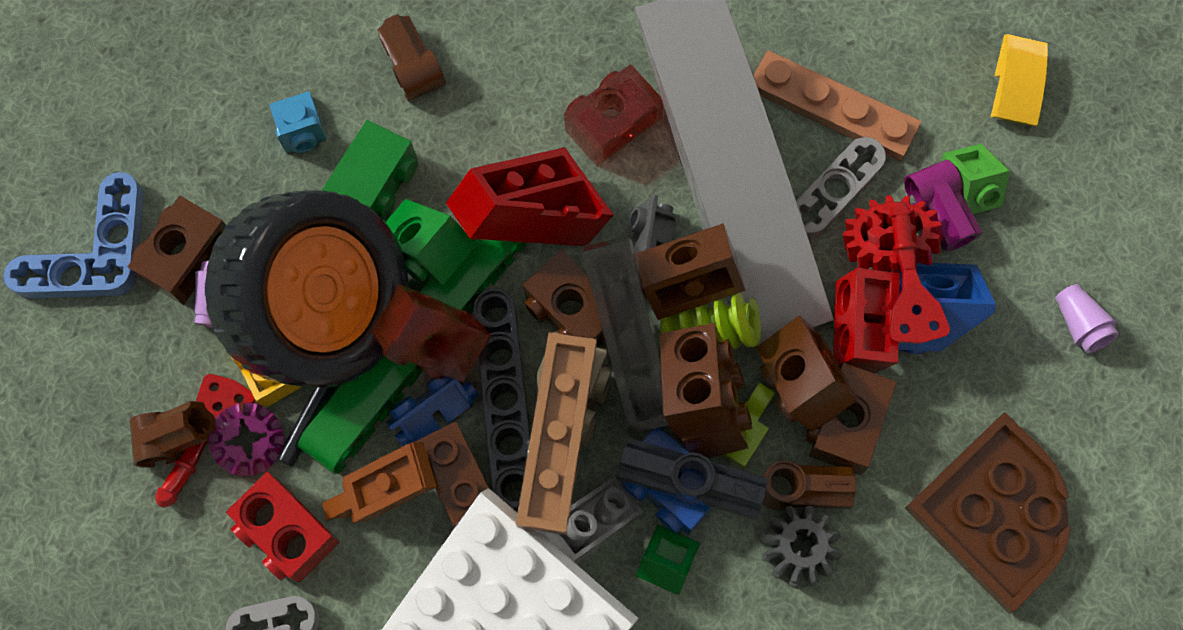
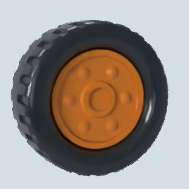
[205,190,408,388]

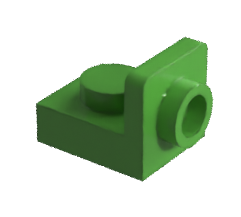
[942,144,1010,214]

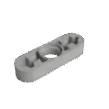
[796,137,886,240]

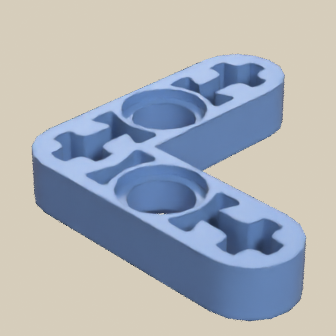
[3,172,143,298]

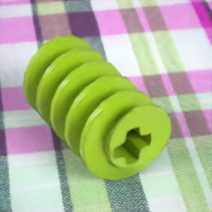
[660,292,761,349]

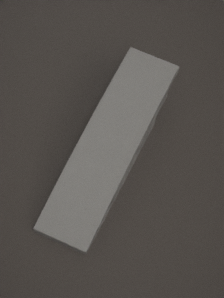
[634,0,834,348]

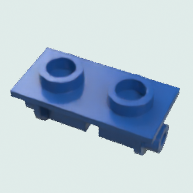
[385,368,479,446]

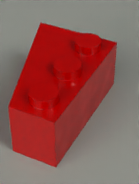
[446,147,614,246]

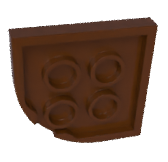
[905,412,1071,614]

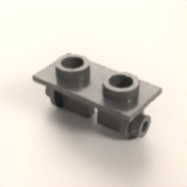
[621,194,676,288]

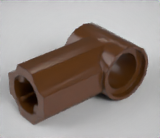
[377,14,446,102]
[130,401,216,468]
[762,460,856,511]

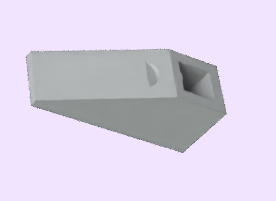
[539,476,644,565]

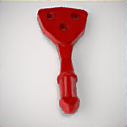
[889,202,950,344]
[155,374,255,508]

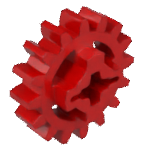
[843,195,943,273]

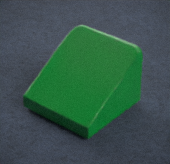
[636,524,700,595]

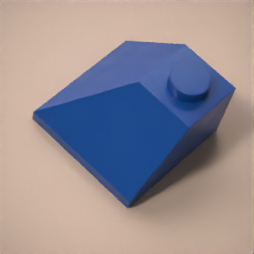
[888,262,996,354]

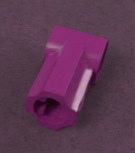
[904,160,983,252]

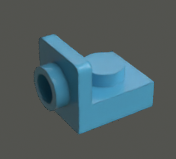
[269,91,327,153]

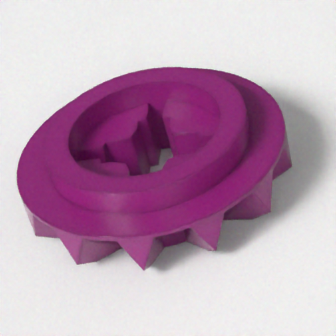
[209,403,284,476]

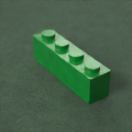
[321,119,418,219]

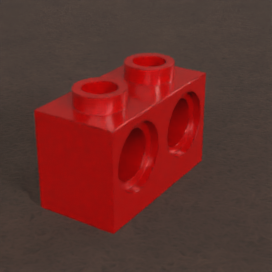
[833,268,900,373]
[226,471,340,583]

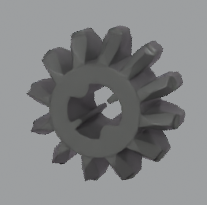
[761,506,842,587]

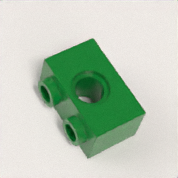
[386,199,477,286]

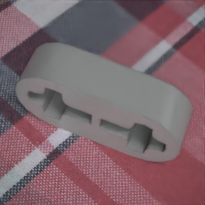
[225,596,319,630]

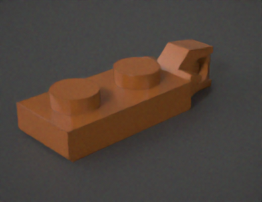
[322,442,437,523]

